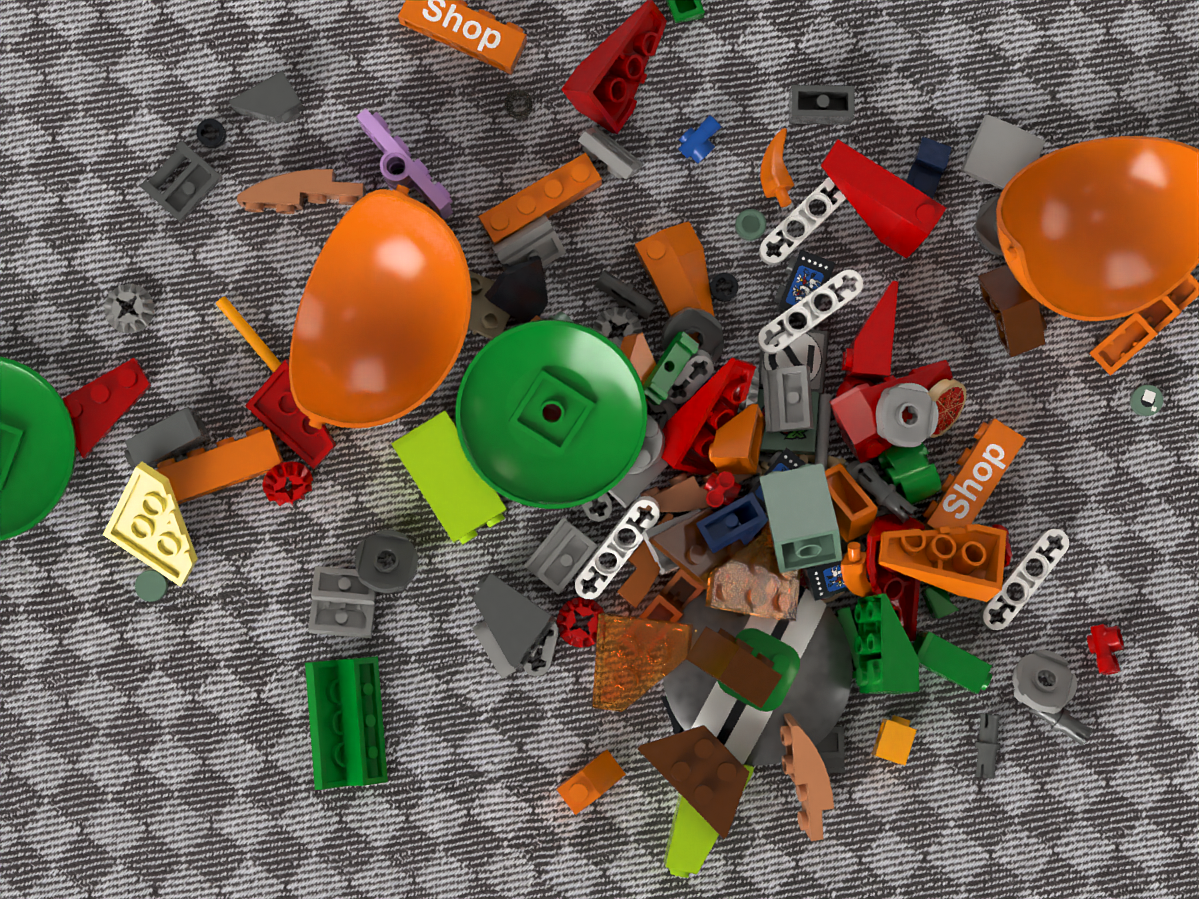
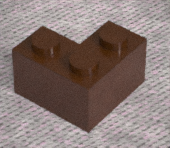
[978,265,1047,357]
[685,626,782,708]

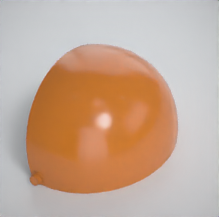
[996,136,1199,321]
[289,184,472,429]

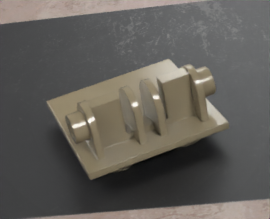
[467,271,511,341]

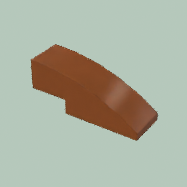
[617,512,673,609]
[620,568,705,660]

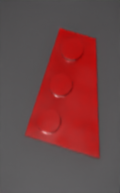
[62,358,152,459]
[245,359,336,469]

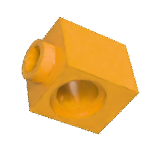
[871,715,917,766]

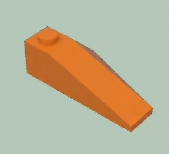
[634,221,715,344]
[878,524,1007,602]

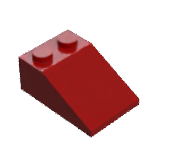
[841,281,899,382]

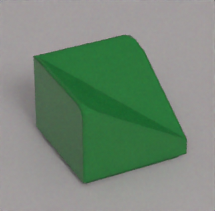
[666,0,705,23]
[921,585,959,619]

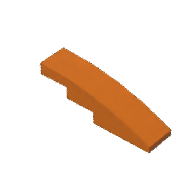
[1089,273,1199,376]

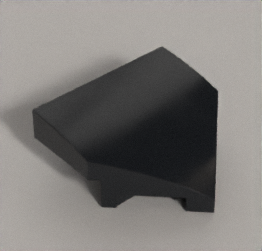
[484,255,548,323]

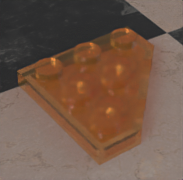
[705,525,801,622]
[592,613,693,712]

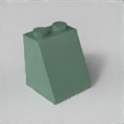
[759,463,842,573]

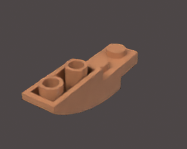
[237,169,366,214]
[639,464,762,512]
[780,713,834,841]

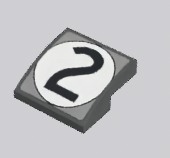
[758,326,830,394]

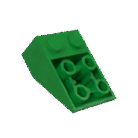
[855,594,919,694]

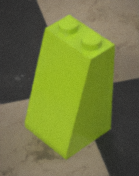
[391,410,508,545]
[663,764,754,878]

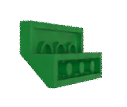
[305,656,388,790]

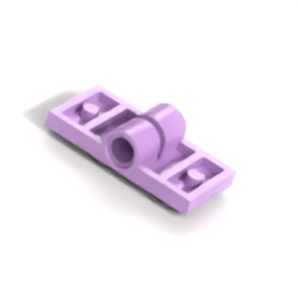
[356,108,453,220]

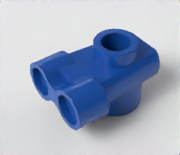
[678,114,722,164]

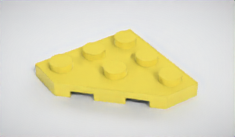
[103,461,198,587]

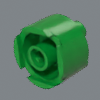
[875,442,942,510]

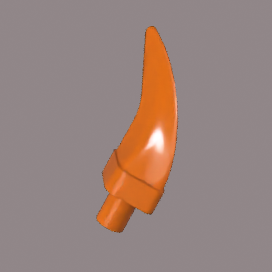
[760,128,795,207]
[841,542,873,598]

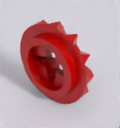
[262,461,313,506]
[557,597,607,648]

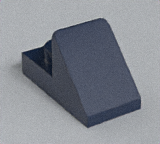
[905,137,952,199]
[696,492,768,553]

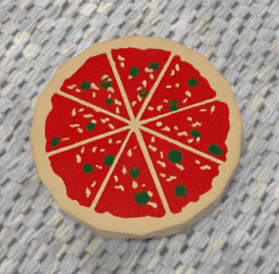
[927,378,966,438]

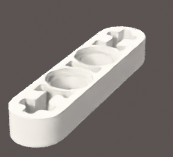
[759,177,847,265]
[757,270,863,354]
[575,496,660,599]
[980,529,1069,630]

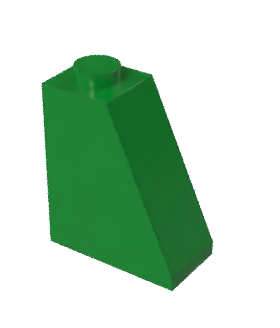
[912,631,993,694]

